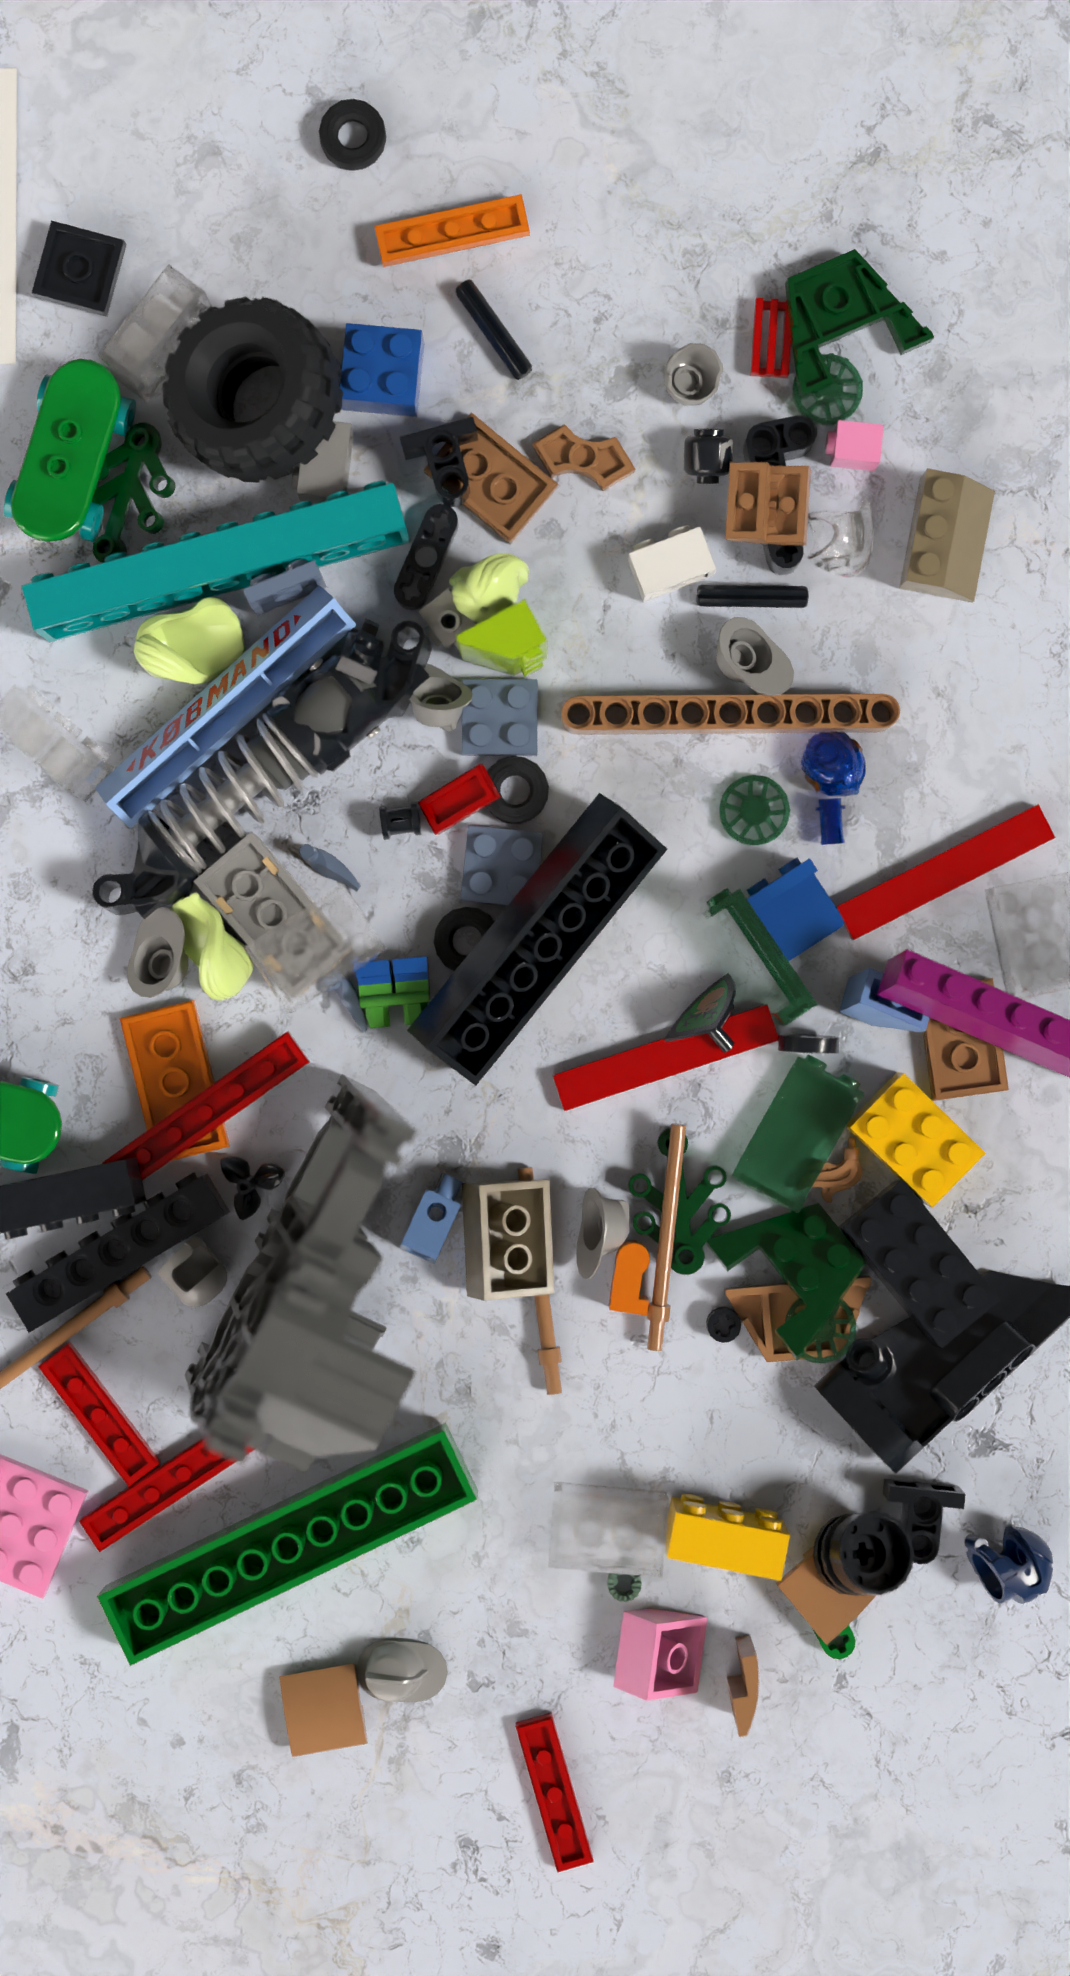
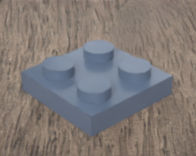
[243,559,327,616]
[462,679,538,756]
[460,825,543,906]

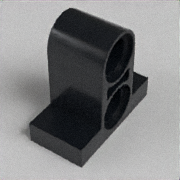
[400,417,478,507]
[883,1479,966,1564]

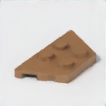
[724,1276,871,1362]

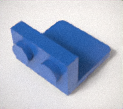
[742,857,844,962]

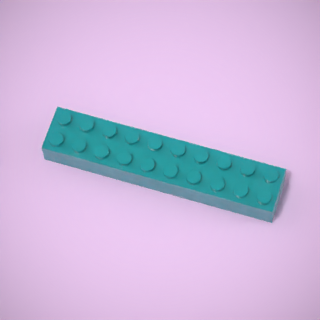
[21,481,410,642]

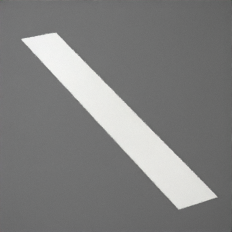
[0,68,17,364]

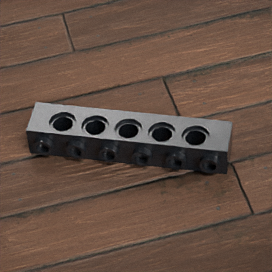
[6,1172,230,1333]

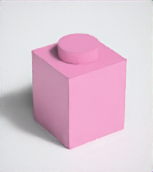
[825,420,884,471]

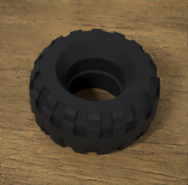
[162,297,343,483]

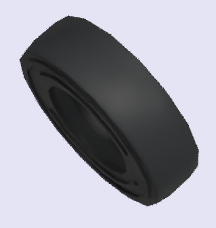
[319,99,387,171]
[486,756,549,824]
[433,907,495,971]

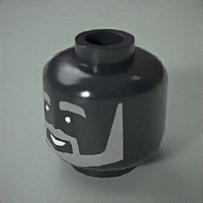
[684,429,733,484]

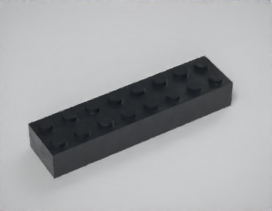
[407,793,667,1086]

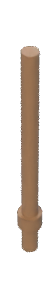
[646,1123,686,1351]
[518,1167,562,1395]
[0,1266,152,1389]

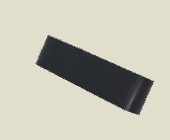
[743,415,817,575]

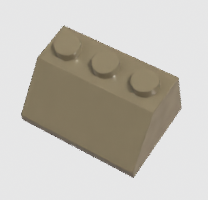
[899,468,995,603]
[462,1179,554,1301]

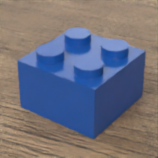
[340,323,424,417]

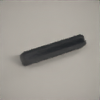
[455,279,532,380]
[696,585,809,608]

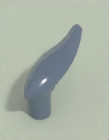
[299,844,361,892]
[316,968,367,1033]

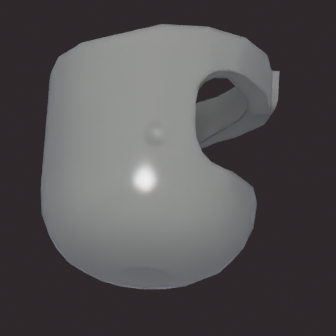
[158,1235,227,1308]

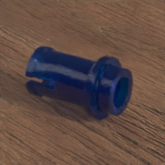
[815,798,846,845]

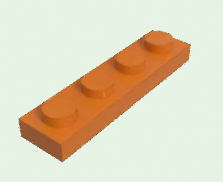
[374,194,530,267]

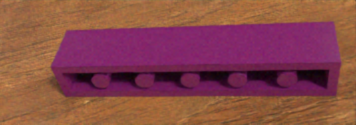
[877,949,1070,1078]

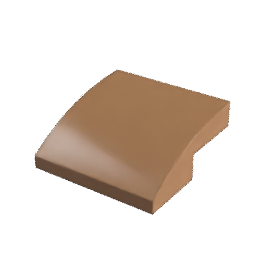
[725,462,811,545]
[776,1546,876,1645]
[727,1635,759,1737]
[279,1663,368,1757]

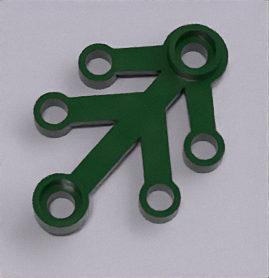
[92,422,176,563]
[628,1128,731,1275]

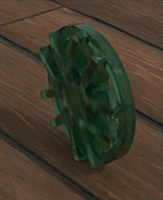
[792,353,863,426]
[719,775,791,846]
[785,1299,856,1364]

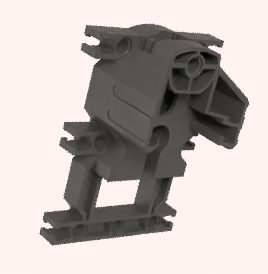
[185,1074,418,1472]

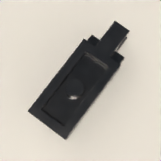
[336,618,384,685]

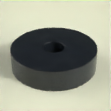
[778,1034,840,1054]

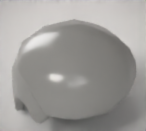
[664,343,723,406]

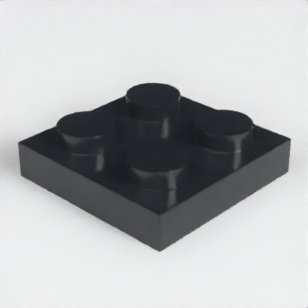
[32,220,127,317]

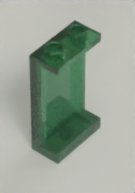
[703,887,817,1026]
[730,1054,865,1214]

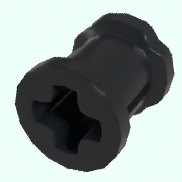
[379,801,421,840]

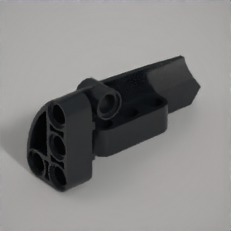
[814,1270,1070,1474]

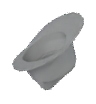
[716,617,794,696]
[409,664,473,732]
[127,908,189,998]
[576,1188,629,1279]
[356,1640,448,1702]

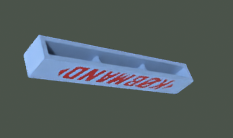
[95,586,356,829]

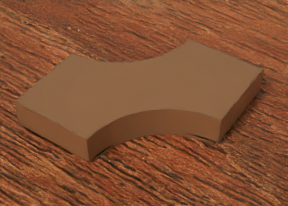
[532,424,635,491]

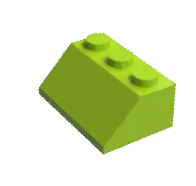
[456,599,547,677]

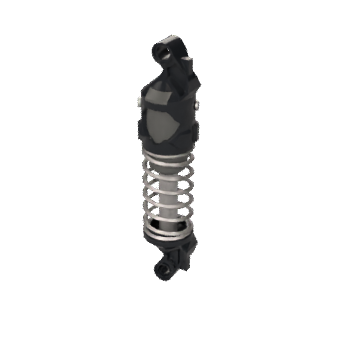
[92,621,432,919]

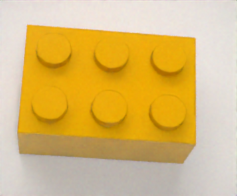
[844,1072,986,1208]
[663,1493,790,1581]

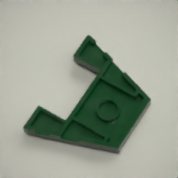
[785,249,934,399]
[706,1203,866,1360]

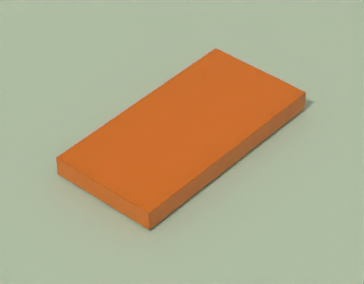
[120,1000,230,1161]

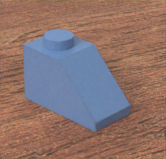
[839,968,930,1032]

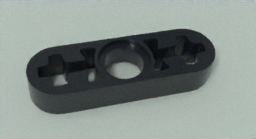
[394,504,459,610]

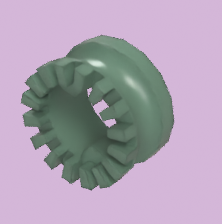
[607,1564,641,1602]

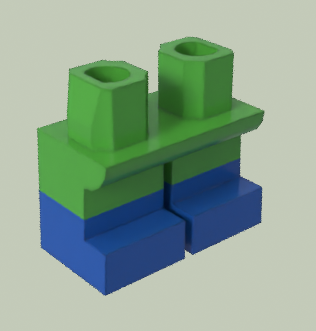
[354,956,430,1028]

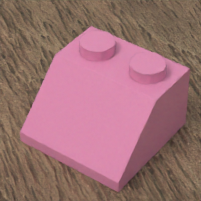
[614,1608,707,1701]

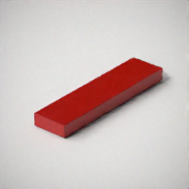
[38,1342,161,1487]
[515,1712,594,1873]

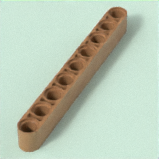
[561,694,900,735]

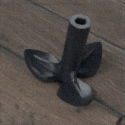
[220,1156,285,1220]

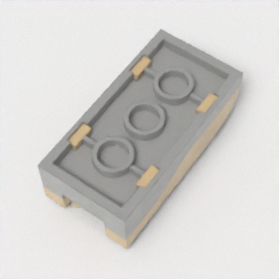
[193,832,352,998]

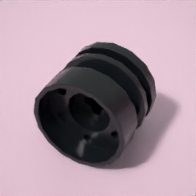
[813,1511,914,1596]

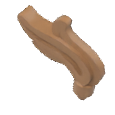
[795,1137,863,1203]

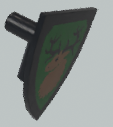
[664,973,736,1052]

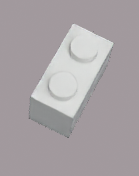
[628,525,716,602]

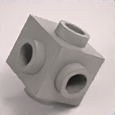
[418,588,479,650]

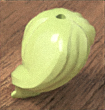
[449,553,529,623]
[134,596,245,684]
[169,893,254,1001]

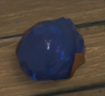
[801,731,866,797]

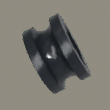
[706,1307,741,1343]

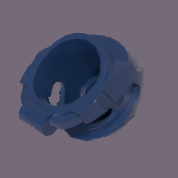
[964,1526,1053,1604]

